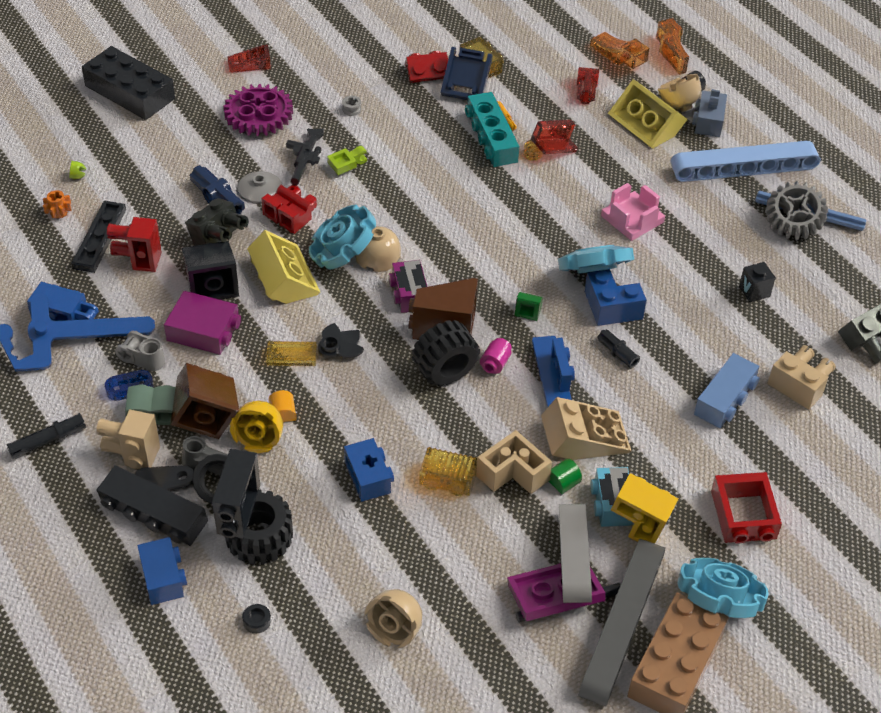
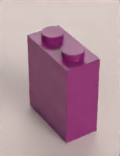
[164,291,241,355]

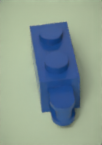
[27,281,99,321]

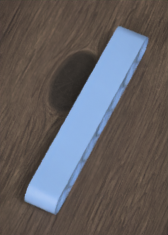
[670,141,821,182]

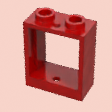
[711,472,782,544]

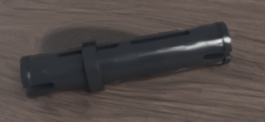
[6,413,86,459]

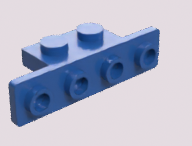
[532,336,575,408]

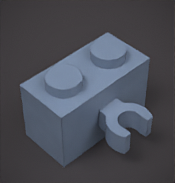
[692,89,727,137]

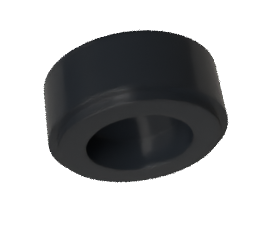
[242,604,271,634]

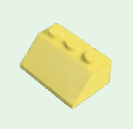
[608,79,687,148]
[247,230,320,304]

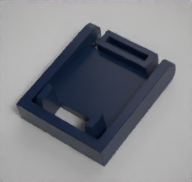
[441,47,493,101]

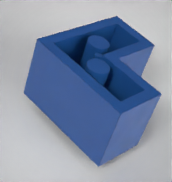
[584,269,647,326]

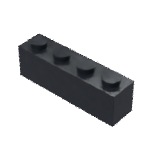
[96,465,208,546]

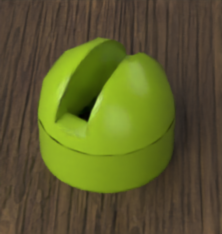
[69,161,86,179]

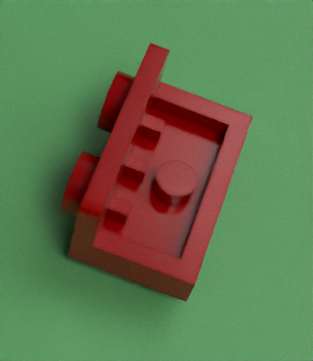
[404,51,448,83]

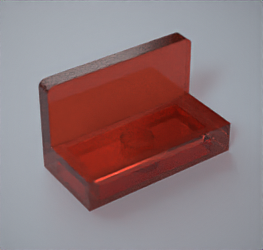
[530,119,578,155]

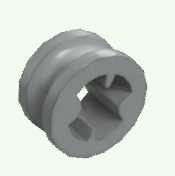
[342,95,361,116]

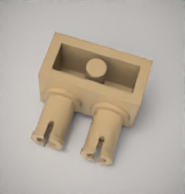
[767,345,836,410]
[96,409,160,469]

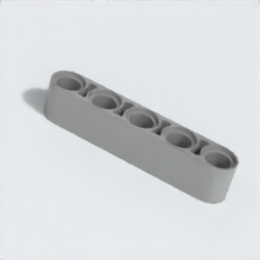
[559,504,592,603]

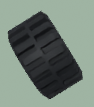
[411,320,480,386]
[225,490,293,564]

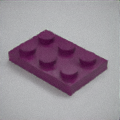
[507,563,605,621]

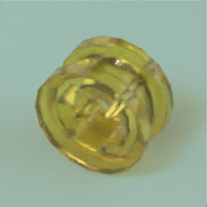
[523,140,544,161]

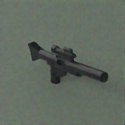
[286,128,324,186]

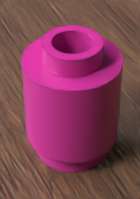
[480,338,512,374]

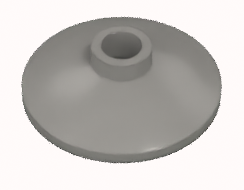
[238,171,282,204]

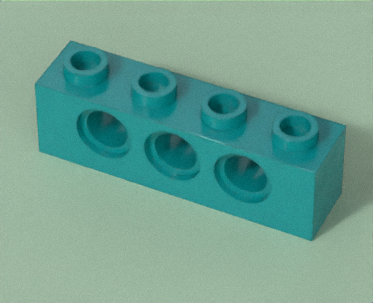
[465,92,520,167]

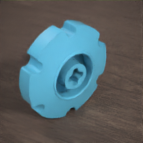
[309,205,376,269]
[558,245,634,274]
[677,558,769,618]

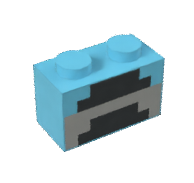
[590,467,633,527]

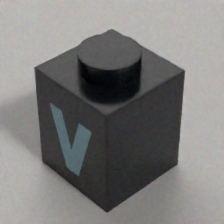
[739,262,776,302]

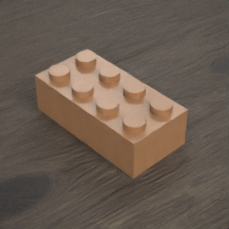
[627,592,729,713]

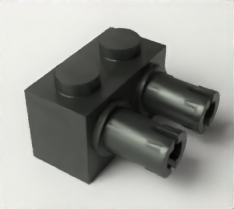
[185,198,249,246]
[838,304,881,364]

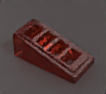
[227,45,271,73]

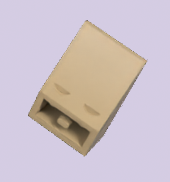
[541,397,631,460]

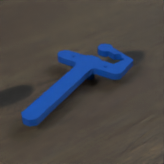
[0,293,155,372]

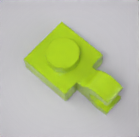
[327,146,367,175]

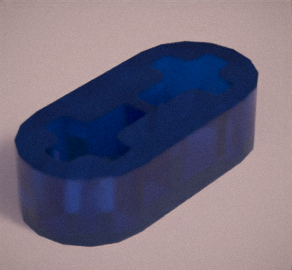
[104,370,153,401]

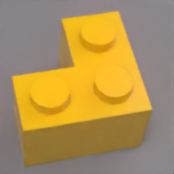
[611,473,679,544]

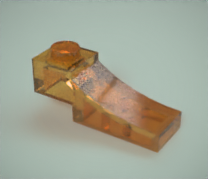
[656,18,689,75]
[590,32,650,69]

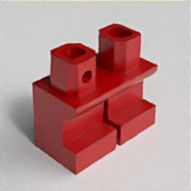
[261,185,317,234]

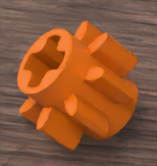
[43,190,72,219]

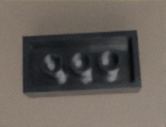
[81,46,175,120]

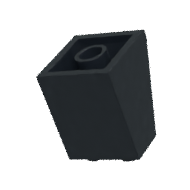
[182,241,240,300]

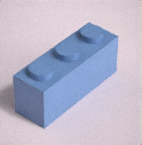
[694,353,760,428]

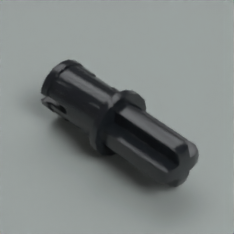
[597,329,640,369]

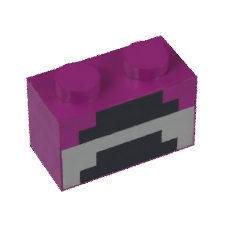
[388,259,427,313]

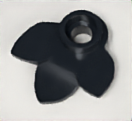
[318,323,364,359]

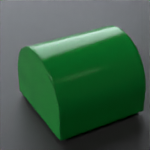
[514,292,543,321]
[548,458,582,494]

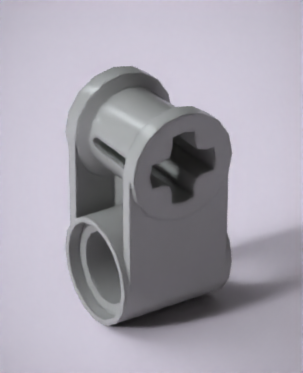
[115,331,165,371]

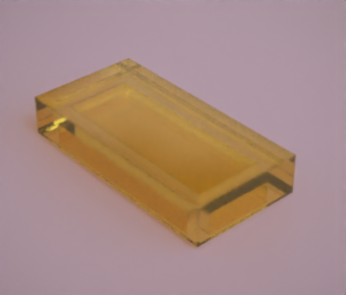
[266,341,317,366]

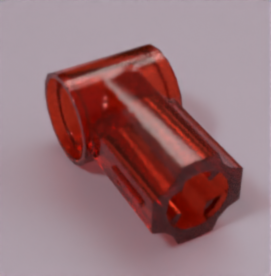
[577,67,599,104]

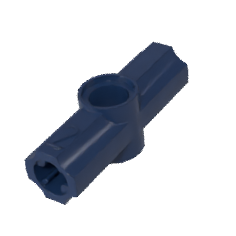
[189,165,245,214]

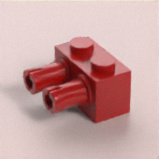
[107,217,162,272]

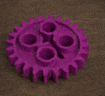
[223,84,293,137]

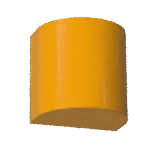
[268,390,297,422]

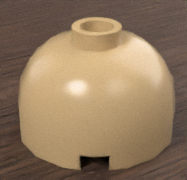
[658,74,701,112]
[355,226,401,272]
[365,589,422,648]

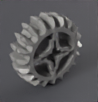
[765,181,828,241]

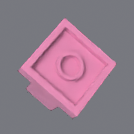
[601,183,665,241]

